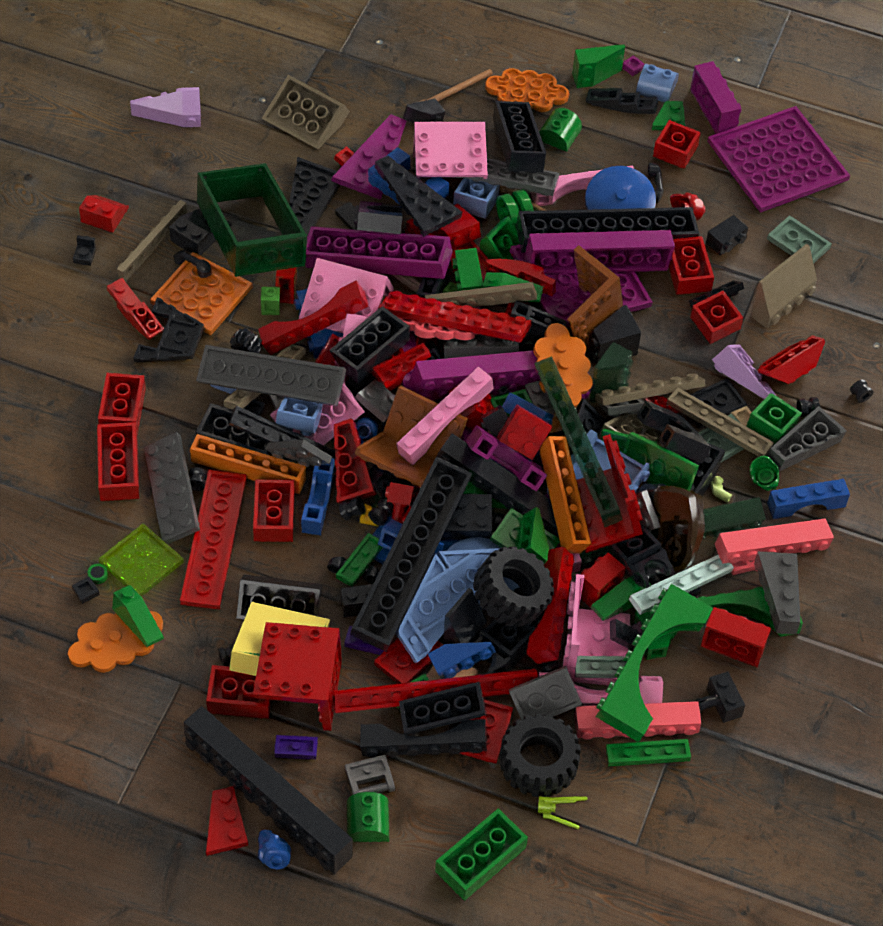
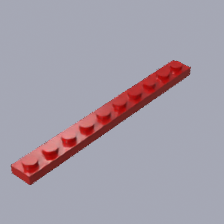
[333,669,537,713]

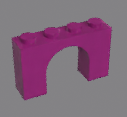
[466,425,547,492]

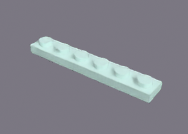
[629,555,734,615]

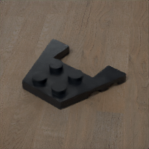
[133,297,205,362]

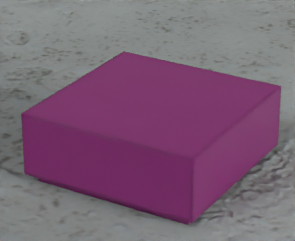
[622,55,645,76]

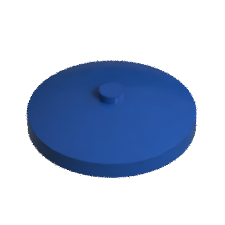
[585,166,656,210]

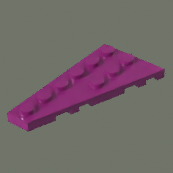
[331,114,406,200]

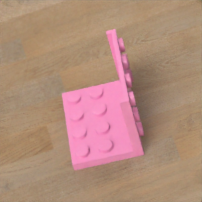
[413,122,488,179]
[299,258,394,333]
[563,574,630,685]

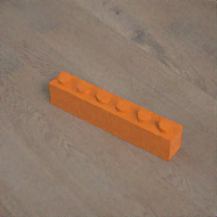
[190,434,306,494]
[539,436,591,554]

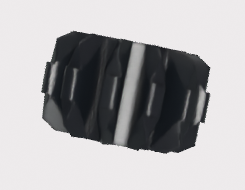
[230,328,263,353]

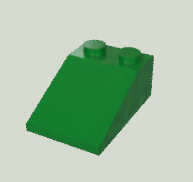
[572,44,625,88]

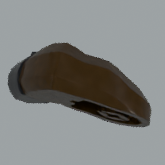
[637,483,705,572]

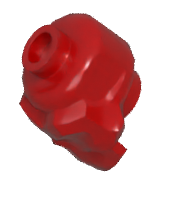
[670,193,706,221]

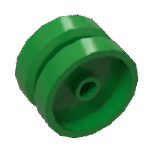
[496,189,534,228]

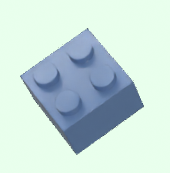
[453,178,500,219]

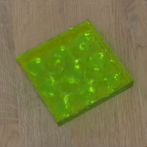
[99,523,184,597]

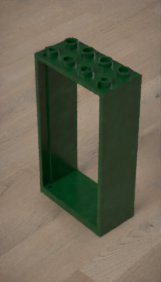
[197,163,307,277]

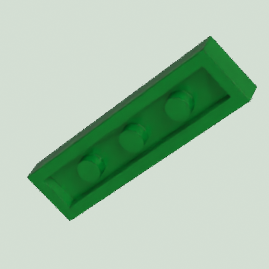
[605,739,691,767]

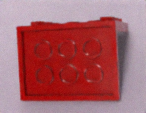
[576,434,643,553]
[253,622,342,731]

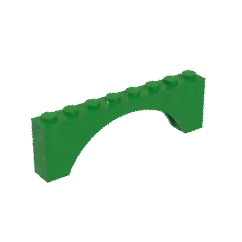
[595,583,713,742]
[634,586,803,660]

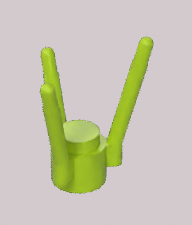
[538,796,588,829]

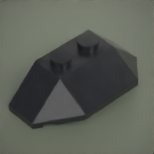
[680,443,725,497]

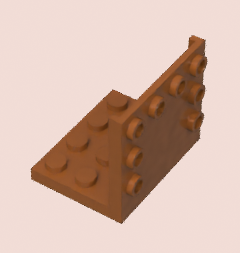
[567,245,623,351]
[355,386,468,487]

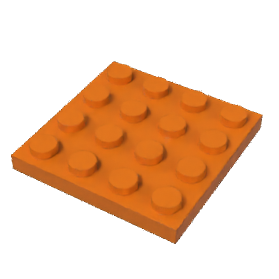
[150,252,253,335]

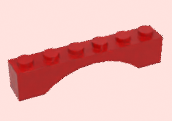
[258,280,369,355]
[527,547,574,664]

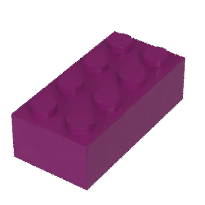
[690,61,742,134]

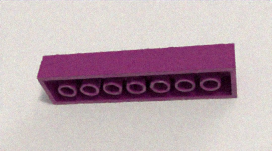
[305,227,453,279]
[524,230,675,274]
[408,350,542,401]

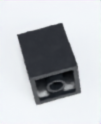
[589,305,641,366]

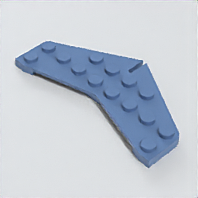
[396,548,519,663]

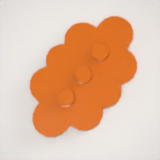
[485,68,569,112]
[533,323,593,409]
[68,611,163,673]

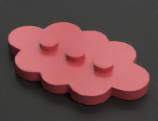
[399,318,476,340]

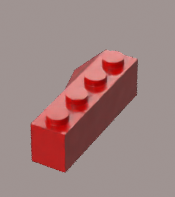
[333,418,377,503]

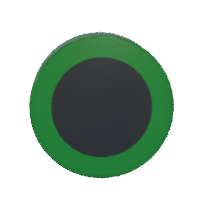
[87,564,108,584]

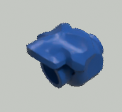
[355,417,379,444]
[258,830,291,870]

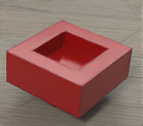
[334,146,354,166]

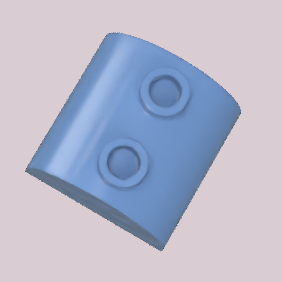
[636,64,679,102]
[276,397,323,436]

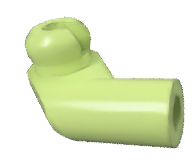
[710,476,732,503]

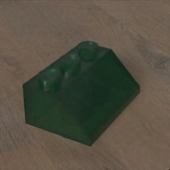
[589,342,633,403]

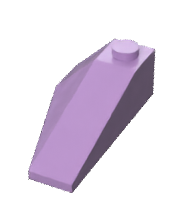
[130,87,201,127]
[712,344,777,399]

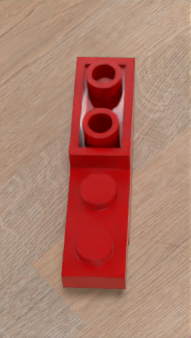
[486,259,556,297]
[107,278,164,340]

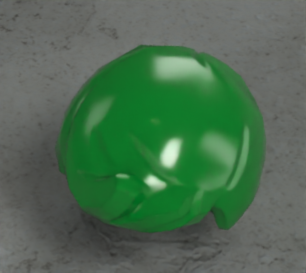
[749,456,779,491]

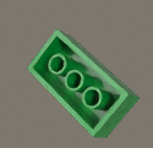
[435,808,528,901]

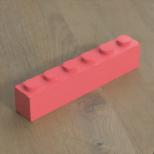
[714,518,834,564]
[574,702,701,739]

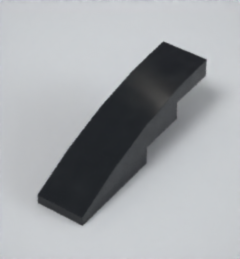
[586,88,658,114]

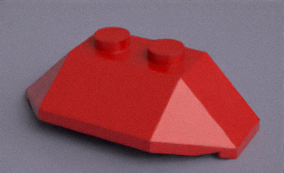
[758,335,825,384]

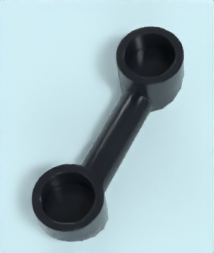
[648,163,664,203]
[173,249,212,278]
[327,557,379,584]

